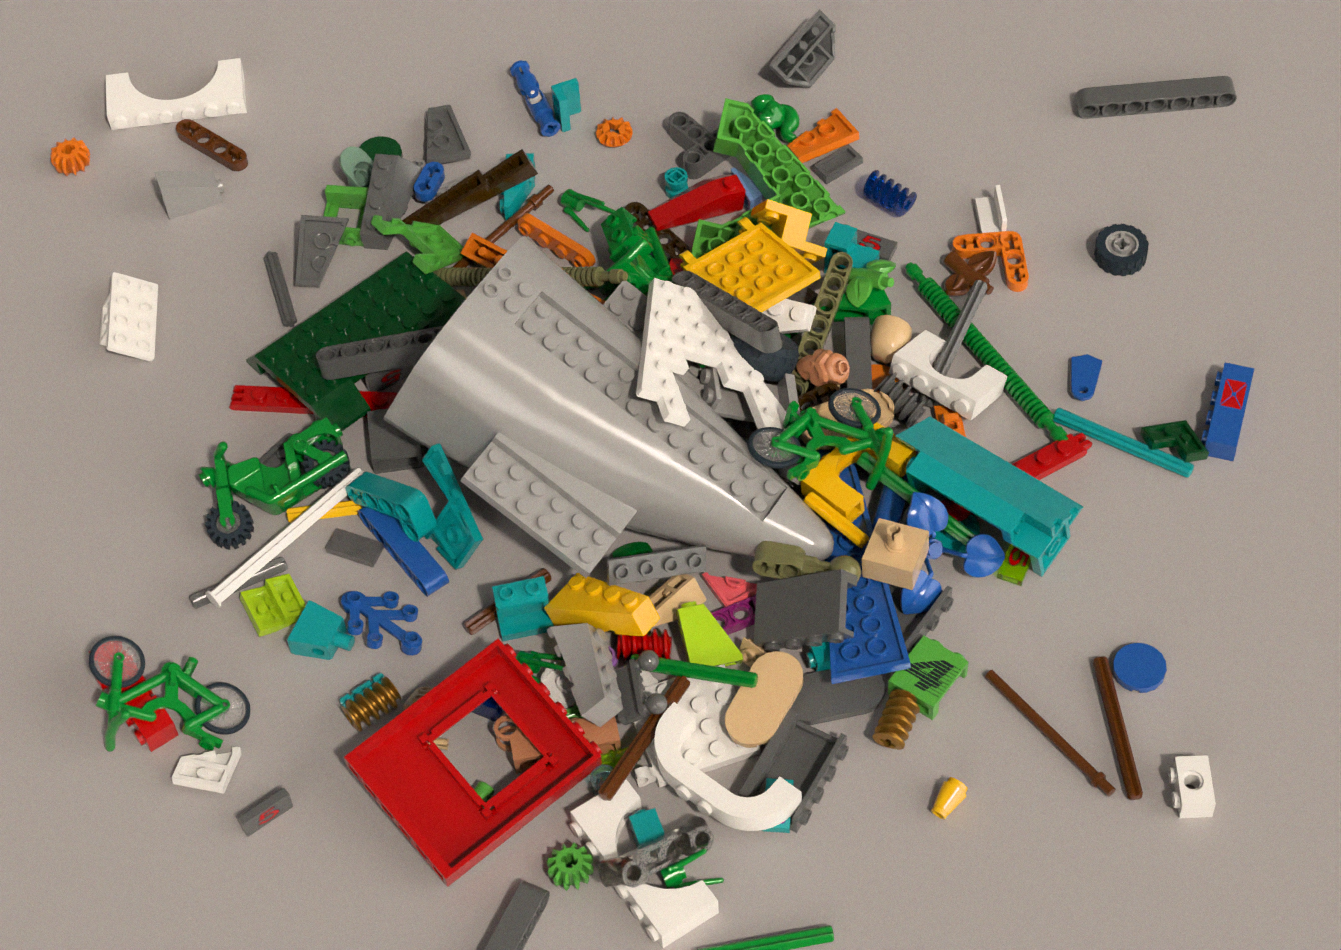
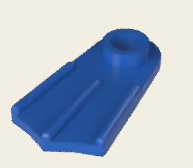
[1071,354,1102,401]

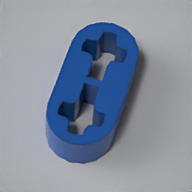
[414,162,445,202]

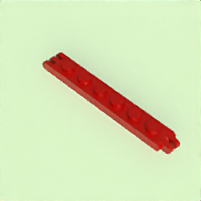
[229,385,398,417]
[941,433,1092,530]

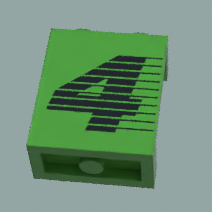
[888,635,969,720]

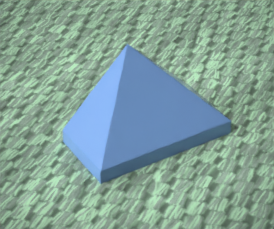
[731,168,763,211]

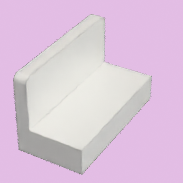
[975,185,1007,233]

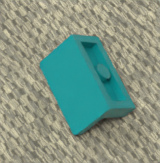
[551,78,581,133]

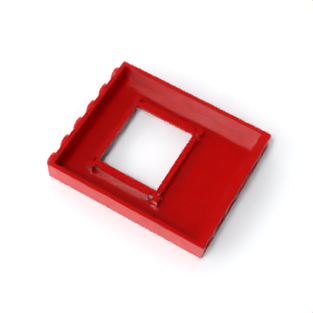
[344,638,602,887]

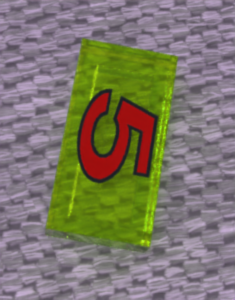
[997,544,1031,586]

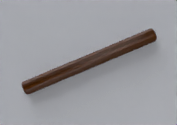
[1093,656,1143,801]
[598,676,690,801]

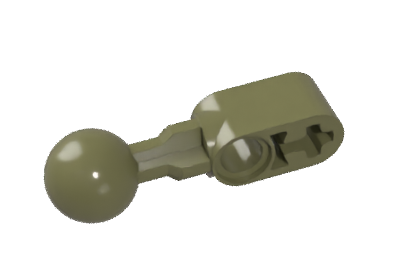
[752,541,861,589]

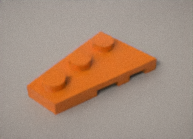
[787,108,859,163]

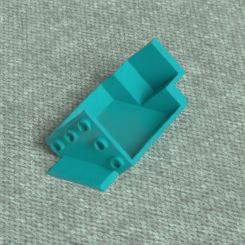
[895,416,1083,577]

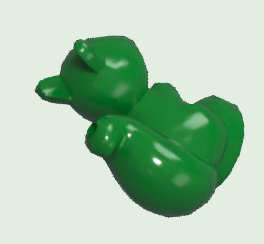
[751,94,800,143]

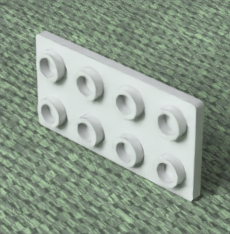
[99,272,158,362]

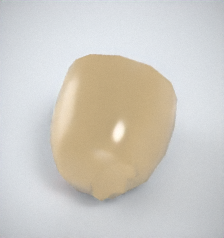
[870,315,912,364]

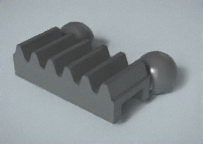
[613,650,667,725]

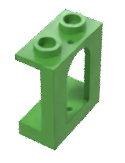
[323,185,369,246]

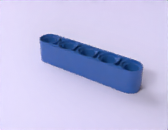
[358,507,449,597]

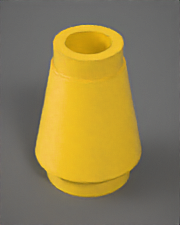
[931,777,968,820]

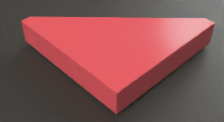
[702,572,757,608]

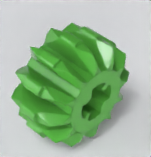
[547,842,594,891]

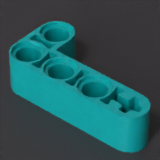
[345,471,437,542]

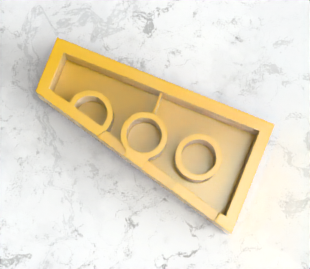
[544,573,660,636]

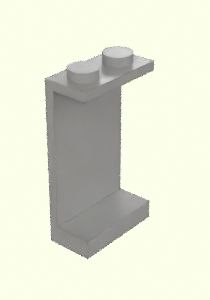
[700,366,800,423]

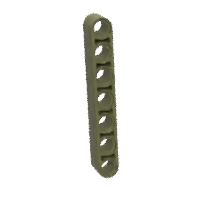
[792,252,853,396]

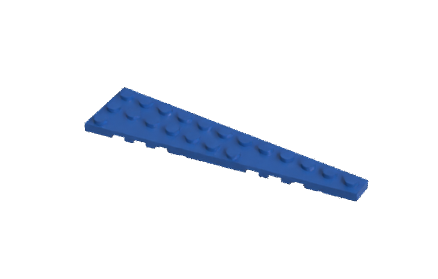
[818,448,911,684]

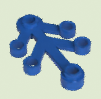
[341,591,422,655]

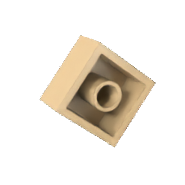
[862,518,929,590]

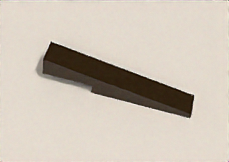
[402,149,538,225]

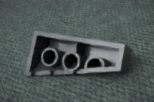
[360,154,423,250]

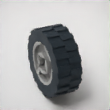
[1094,223,1149,276]

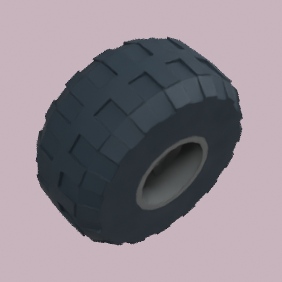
[729,332,799,382]

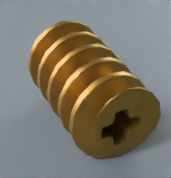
[342,676,401,732]
[872,689,920,750]

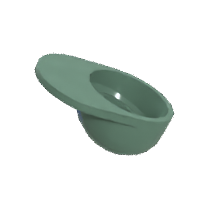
[339,146,374,188]

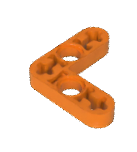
[952,231,1029,292]

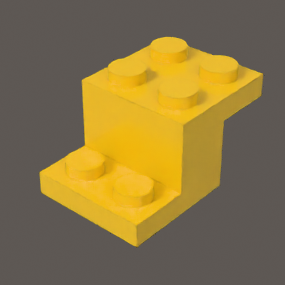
[750,199,827,264]

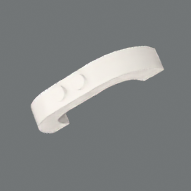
[654,702,802,831]

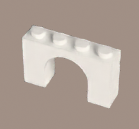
[889,330,1007,421]

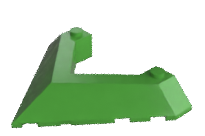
[690,98,846,259]

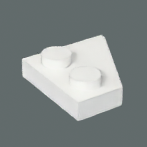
[172,747,242,794]

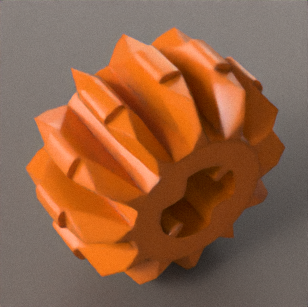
[50,137,90,176]

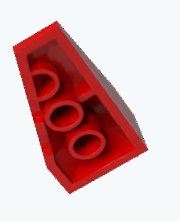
[648,174,746,231]

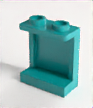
[492,576,553,641]

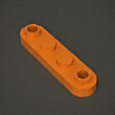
[517,213,596,267]

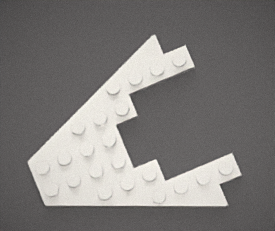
[636,278,787,452]

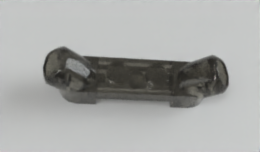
[598,816,714,888]

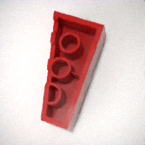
[89,635,179,752]

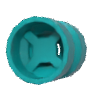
[664,167,688,198]

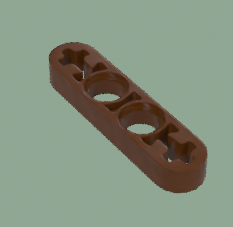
[176,119,248,171]

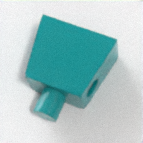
[287,600,355,660]

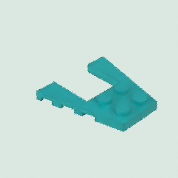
[422,444,483,570]

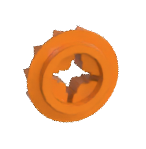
[596,117,633,147]

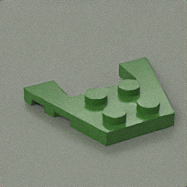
[371,215,464,274]

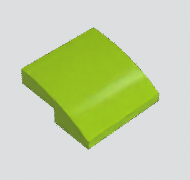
[239,574,306,637]

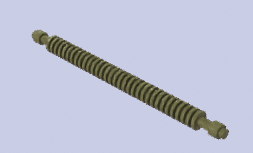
[433,267,628,287]

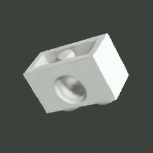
[1168,755,1216,818]

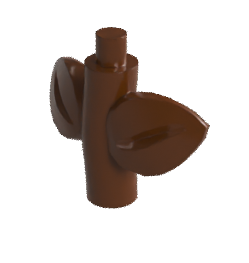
[944,251,997,296]

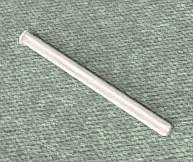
[205,468,364,608]

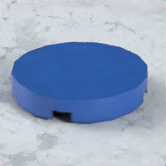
[1113,643,1167,693]

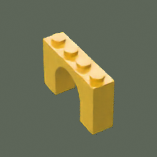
[801,417,916,523]

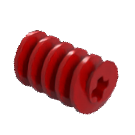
[617,628,672,660]

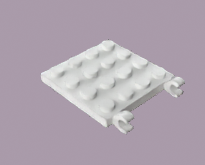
[615,665,761,788]

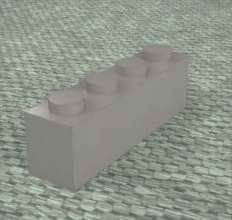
[547,623,623,727]

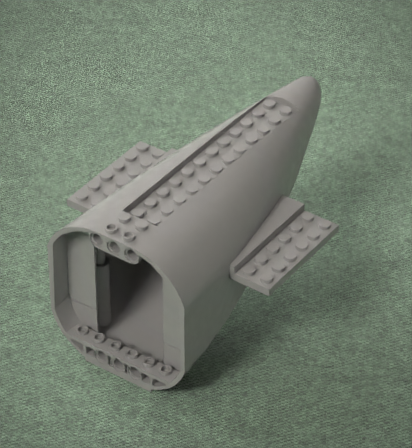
[383,236,834,578]

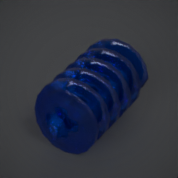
[863,170,917,217]

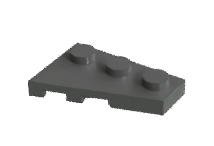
[426,105,471,164]
[295,215,349,288]

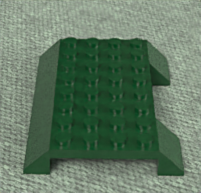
[246,251,466,431]

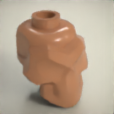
[796,349,850,387]

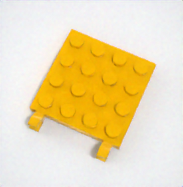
[679,217,820,312]

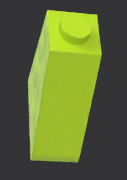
[676,601,744,667]

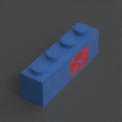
[1201,362,1255,462]

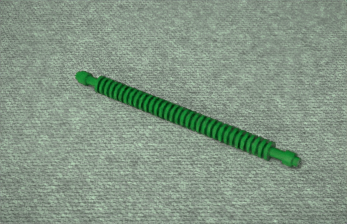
[905,262,1068,442]

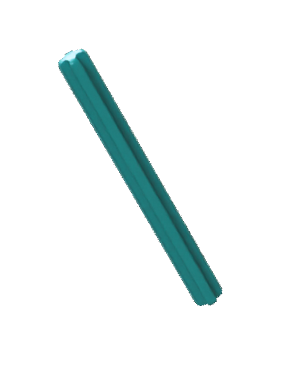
[1053,408,1194,478]

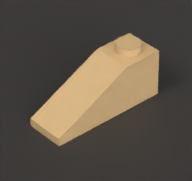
[649,574,707,627]

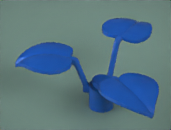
[900,492,1005,615]

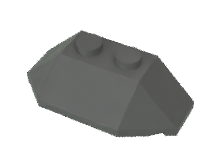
[769,9,836,88]

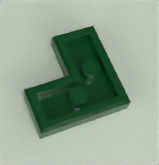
[1140,420,1209,463]

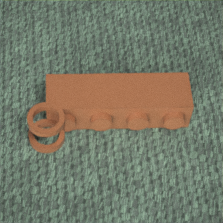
[494,715,622,773]

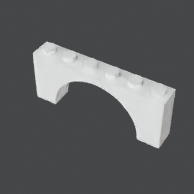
[106,58,247,130]
[570,779,719,948]

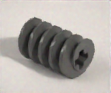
[874,372,926,428]

